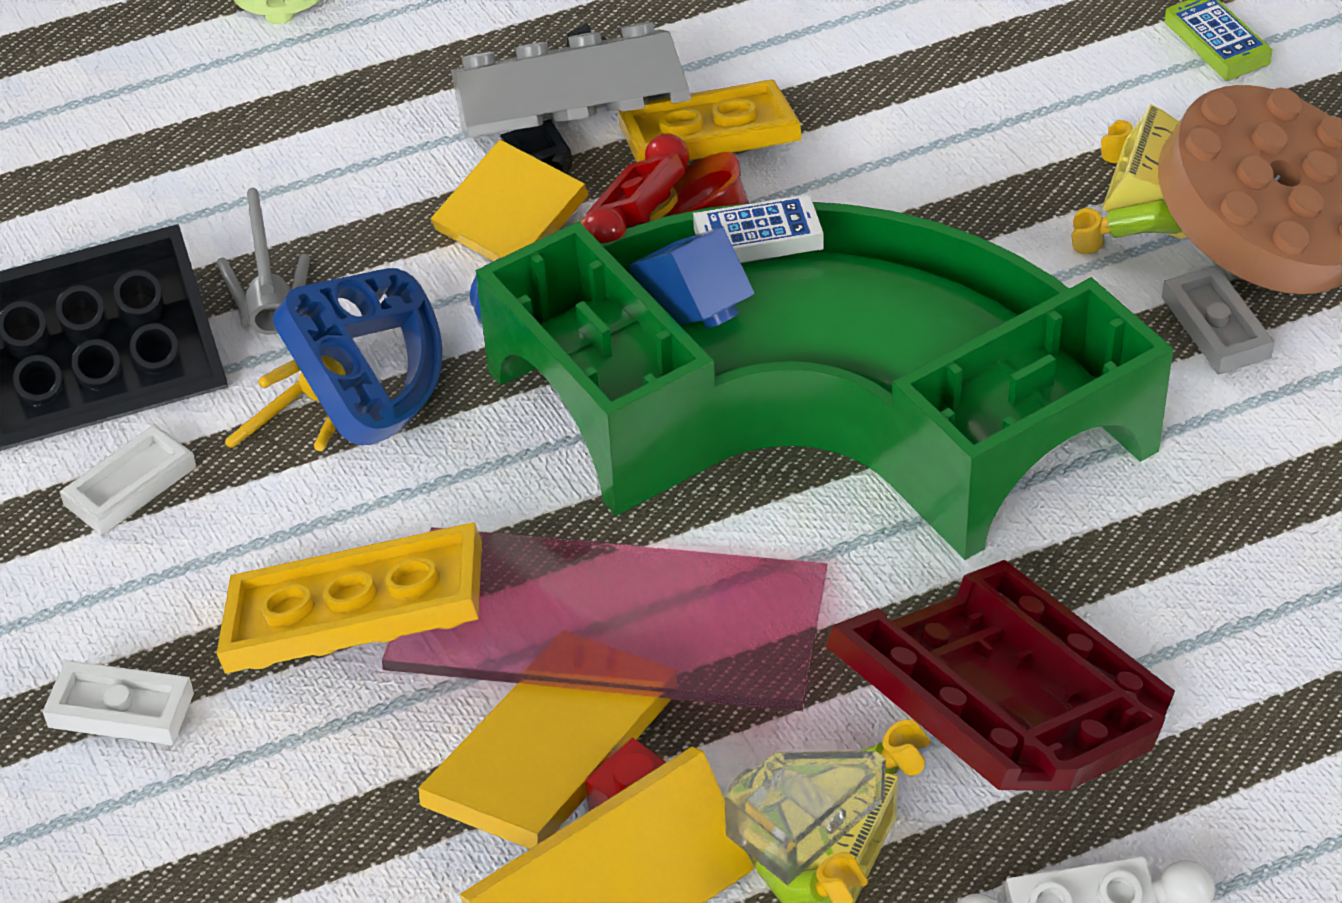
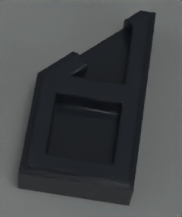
[500,119,572,174]

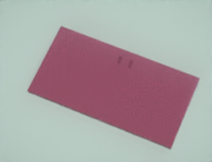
[382,527,828,712]

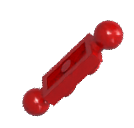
[581,134,690,243]

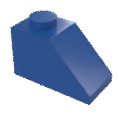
[628,226,755,329]

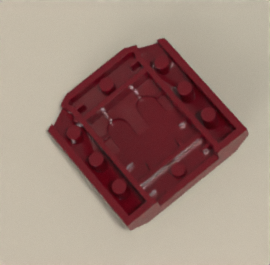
[826,560,1175,791]

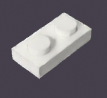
[43,660,194,745]

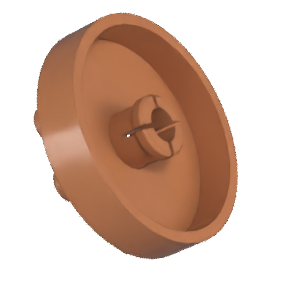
[1158,85,1342,294]

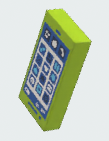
[1164,0,1273,81]

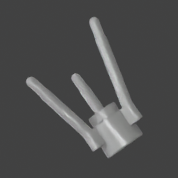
[217,187,310,335]

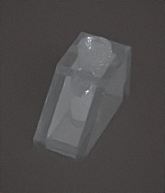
[724,751,886,885]

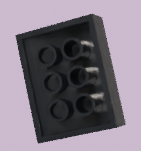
[0,224,228,451]

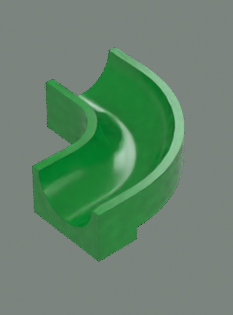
[475,202,1174,560]

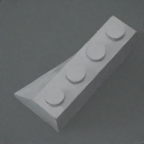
[450,22,691,138]

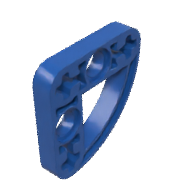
[273,268,442,446]

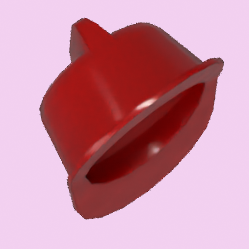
[665,152,749,217]

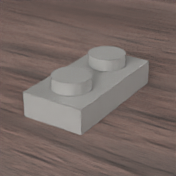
[1162,265,1274,375]

